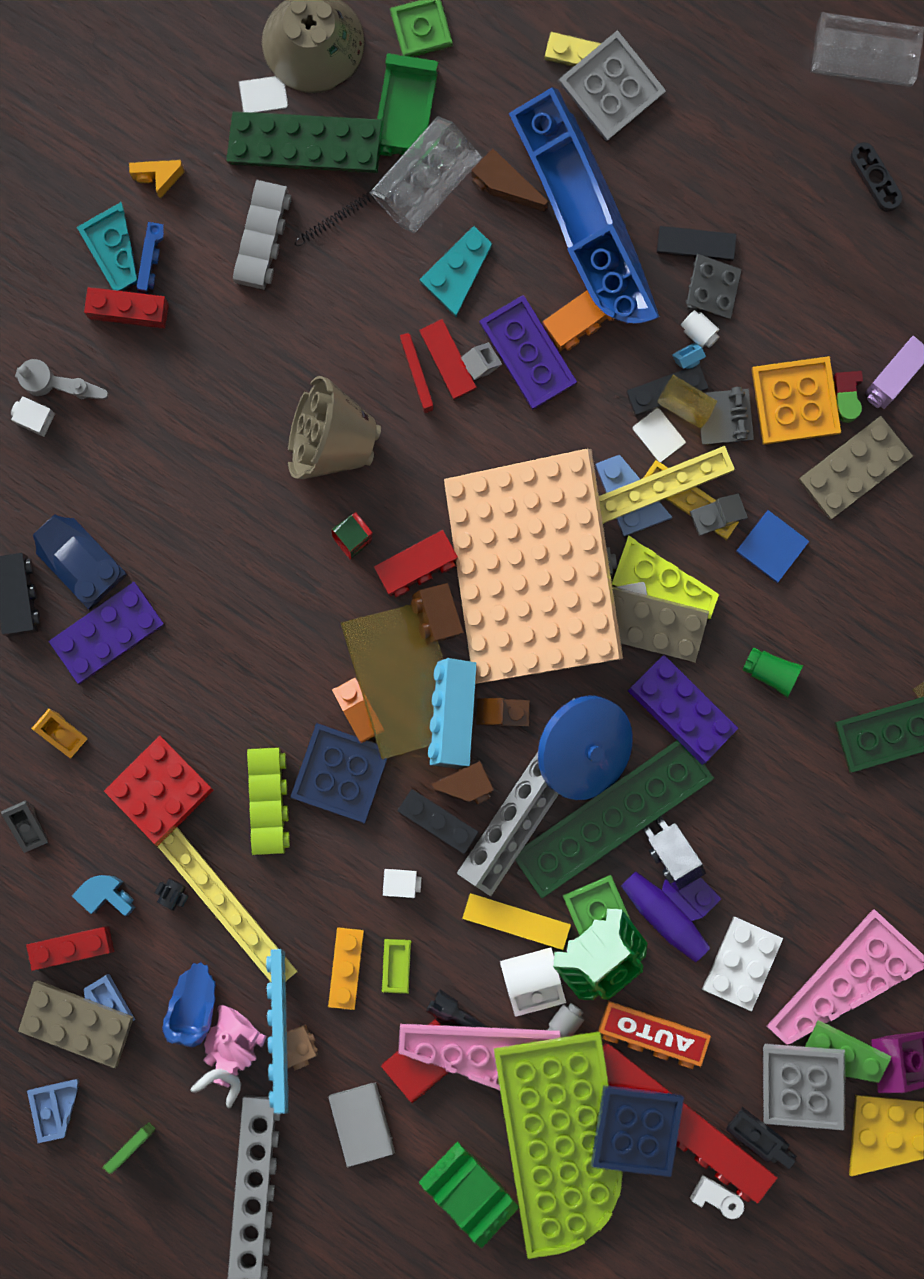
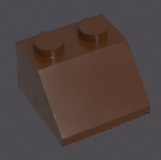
[432,761,494,805]

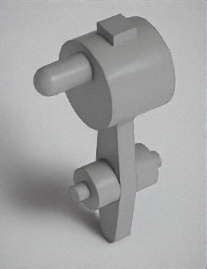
[15,359,109,400]

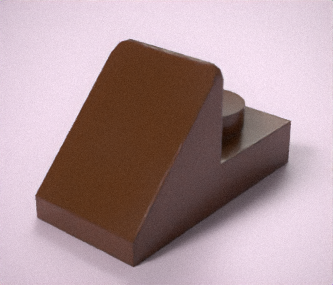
[476,698,530,727]

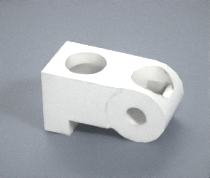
[690,1175,744,1219]

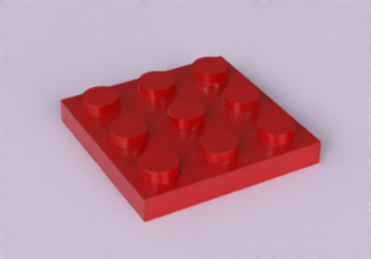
[104,736,214,846]

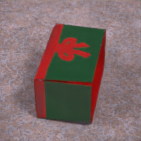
[331,512,372,560]

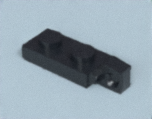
[726,1107,797,1169]

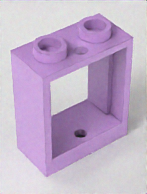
[865,336,924,409]

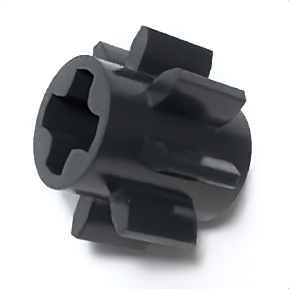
[155,878,189,911]

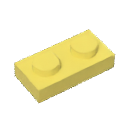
[545,32,600,66]

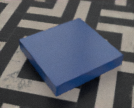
[736,510,809,583]

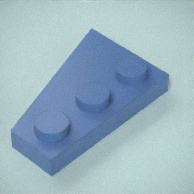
[595,455,672,537]

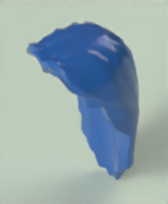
[162,962,216,1047]

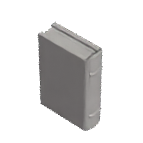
[328,1082,395,1167]

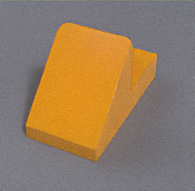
[129,160,184,198]
[32,709,87,759]

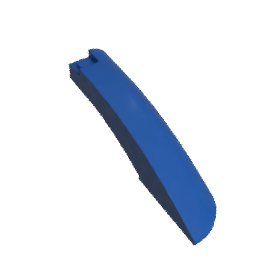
[509,87,659,323]

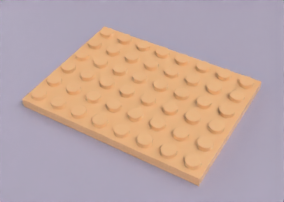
[444,448,623,684]

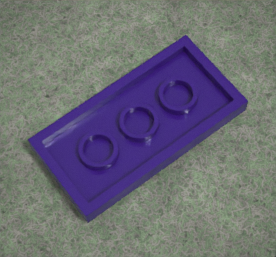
[479,295,577,410]
[48,582,165,685]
[628,655,738,765]

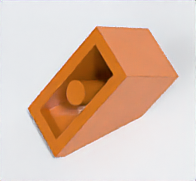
[332,678,384,743]

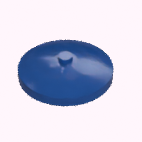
[538,696,633,800]

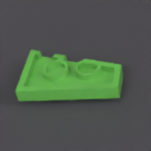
[805,1020,891,1082]

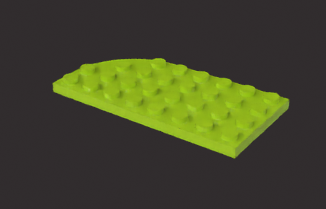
[494,1032,622,1259]

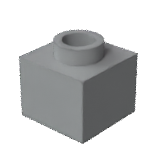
[461,342,502,380]

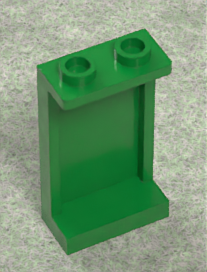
[377,53,438,160]

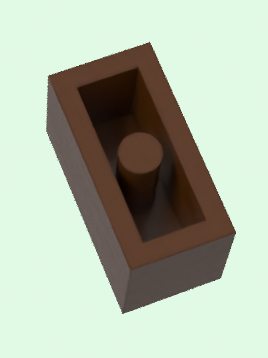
[411,583,463,645]

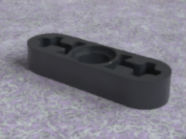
[850,142,902,212]

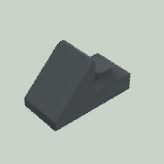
[690,494,748,536]
[1,801,48,853]

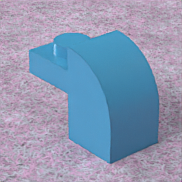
[72,875,136,916]

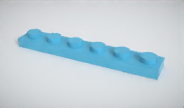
[266,949,289,1113]

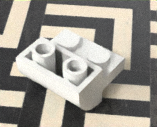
[500,948,566,1017]

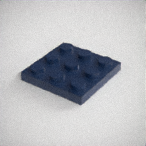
[290,723,391,823]
[591,1085,684,1177]

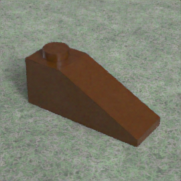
[471,149,548,212]

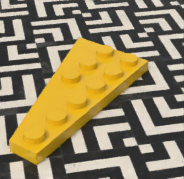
[849,1095,924,1176]

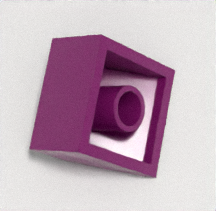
[871,1031,924,1093]

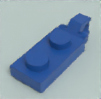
[137,222,164,294]

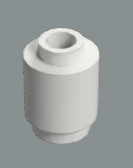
[681,310,719,348]

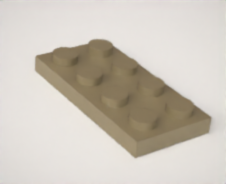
[798,416,913,520]
[612,586,709,662]
[18,980,134,1068]

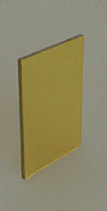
[341,605,444,759]

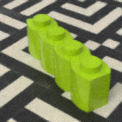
[247,748,290,855]

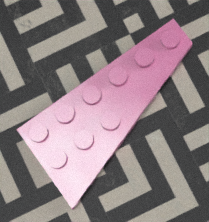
[767,910,924,1045]
[399,1024,560,1090]

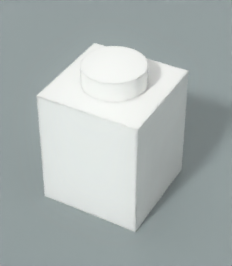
[11,396,55,437]
[383,869,422,898]

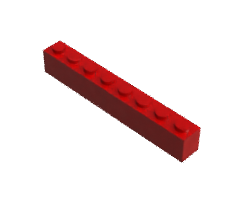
[602,1042,777,1204]

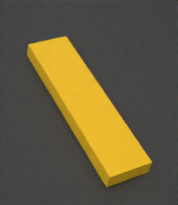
[644,460,739,540]
[462,893,571,950]

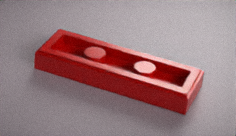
[419,319,477,400]
[400,333,434,413]

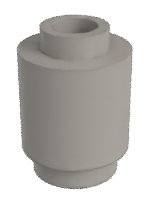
[548,1003,584,1038]

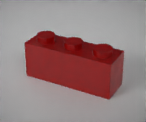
[84,287,169,328]
[374,530,458,598]
[26,926,114,971]

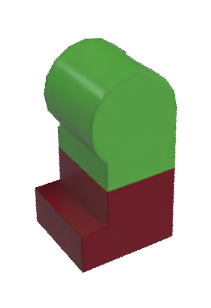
[833,371,863,423]

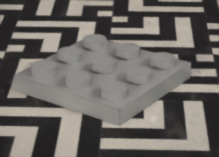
[558,30,666,141]
[763,1044,845,1130]

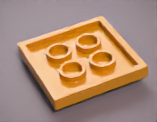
[752,356,841,445]

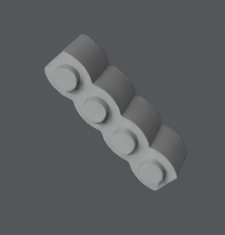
[233,180,291,290]

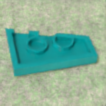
[77,202,138,291]
[420,226,492,317]

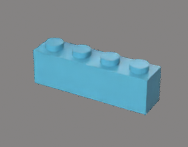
[428,658,476,769]

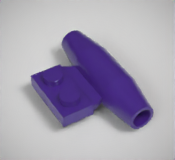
[621,872,721,962]

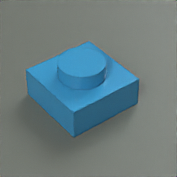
[672,343,706,369]

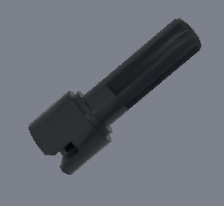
[426,989,490,1028]

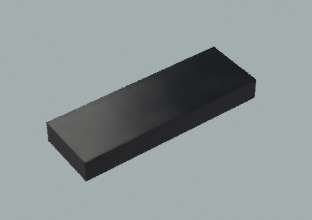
[656,226,736,261]

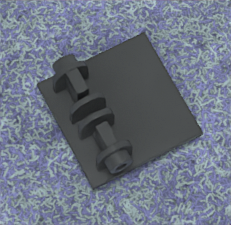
[685,254,741,319]
[697,387,754,445]

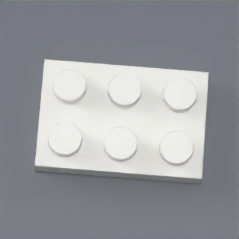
[702,917,783,1011]

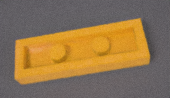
[328,927,364,1010]

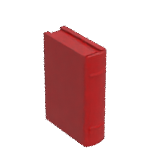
[381,1019,449,1104]

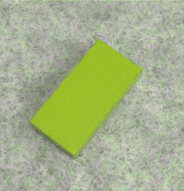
[382,939,411,994]

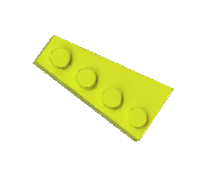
[612,536,719,620]

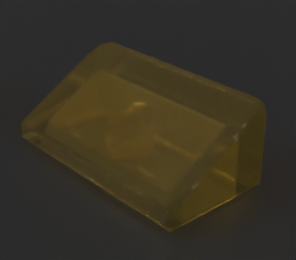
[658,375,717,428]

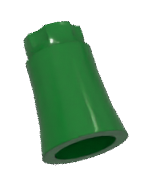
[742,647,803,698]

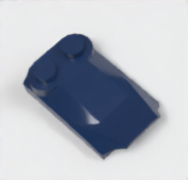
[33,514,128,610]

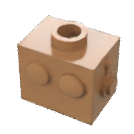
[271,1024,318,1070]

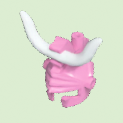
[191,1005,267,1108]

